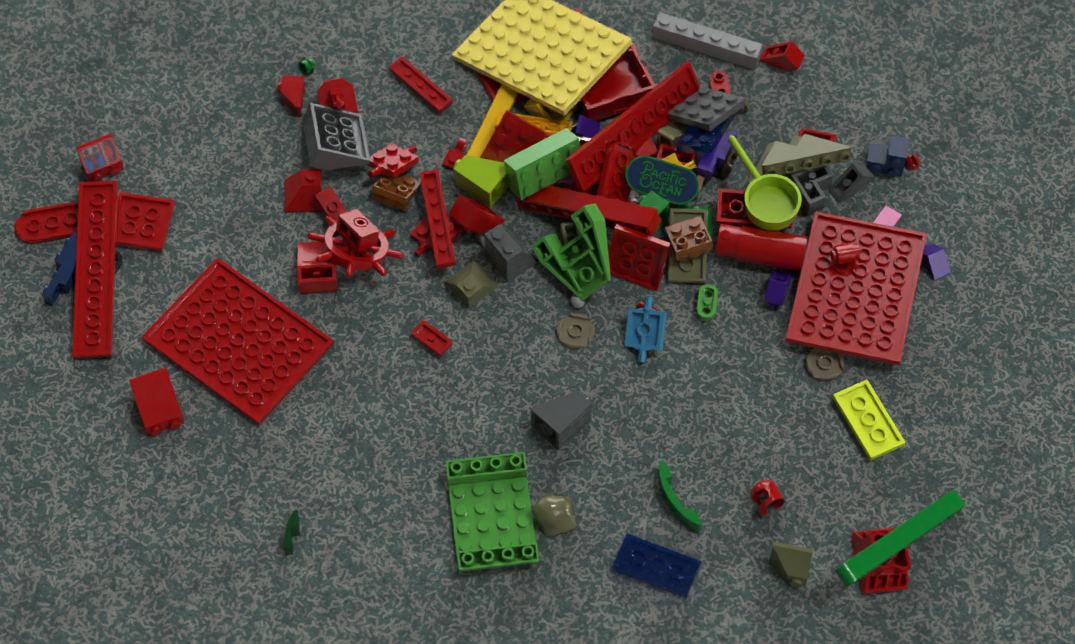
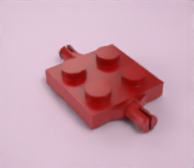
[366,144,419,178]
[410,214,463,257]

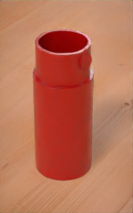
[715,223,808,272]

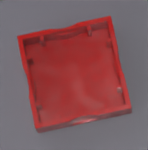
[578,35,656,121]

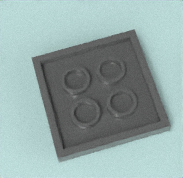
[667,87,746,131]

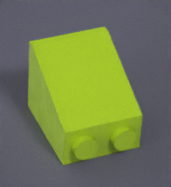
[453,155,509,208]

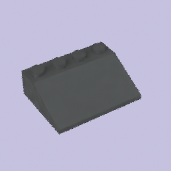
[302,103,370,170]

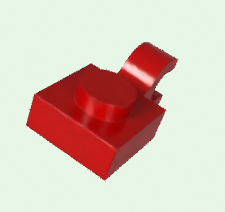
[442,138,467,171]

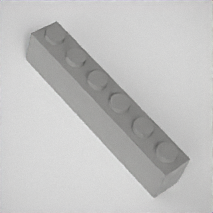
[653,12,763,70]

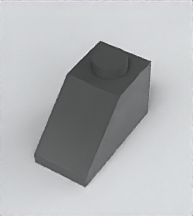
[829,163,874,202]

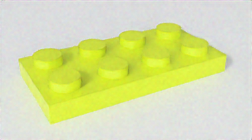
[832,379,906,461]

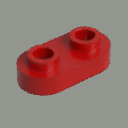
[709,71,731,95]

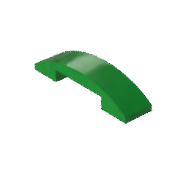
[658,460,702,533]

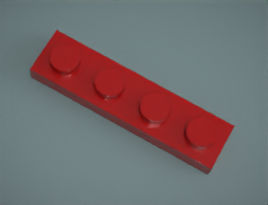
[389,56,453,114]

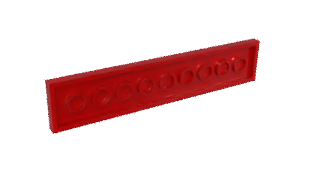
[565,62,700,192]
[72,181,118,359]

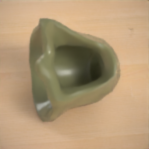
[533,495,577,536]

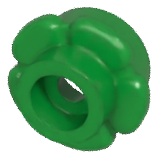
[298,57,315,75]

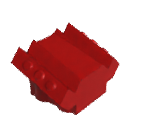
[851,527,912,594]

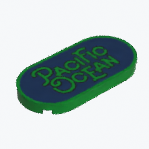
[626,156,699,205]

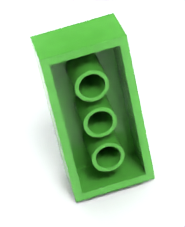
[504,128,580,200]

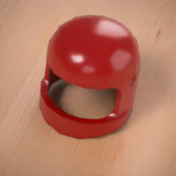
[750,480,785,516]

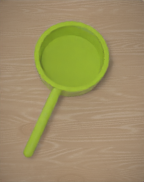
[728,135,802,231]

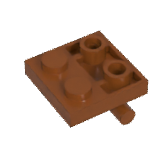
[372,174,422,212]
[665,216,713,261]

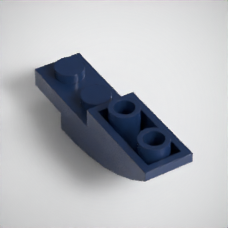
[43,232,77,306]

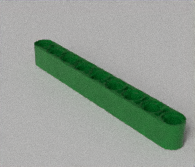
[835,489,966,588]

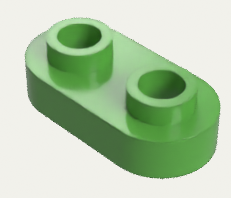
[697,284,718,321]

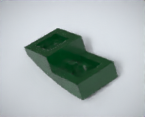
[284,510,300,555]

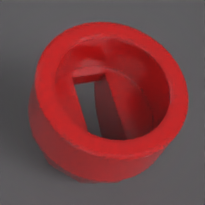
[905,154,920,171]

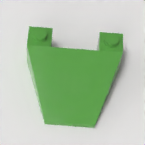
[531,203,611,301]

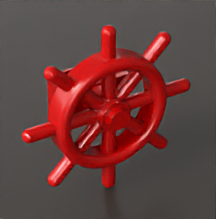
[307,209,404,278]

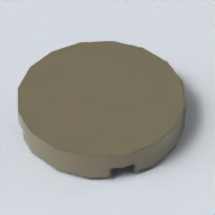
[557,313,595,350]
[806,348,844,382]

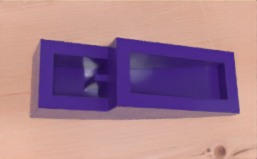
[696,129,737,182]

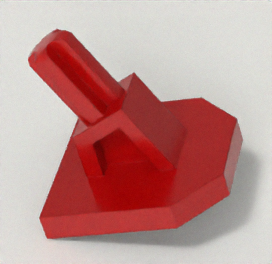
[317,78,358,113]

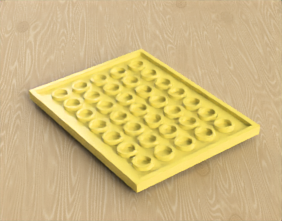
[452,0,633,116]

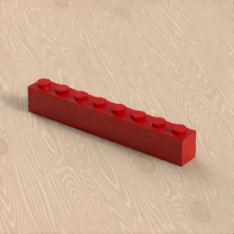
[514,185,661,236]

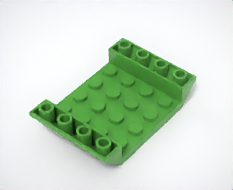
[446,452,539,572]

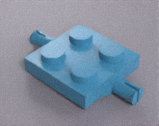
[624,296,667,362]

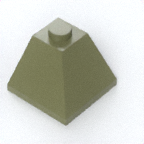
[445,260,498,308]
[769,542,813,587]

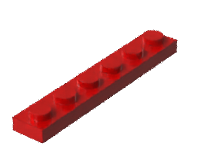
[420,169,456,269]

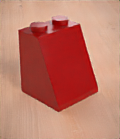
[129,367,185,436]

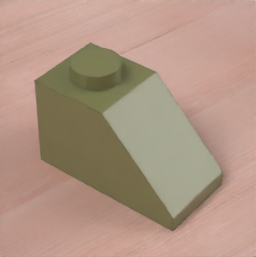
[656,126,684,151]

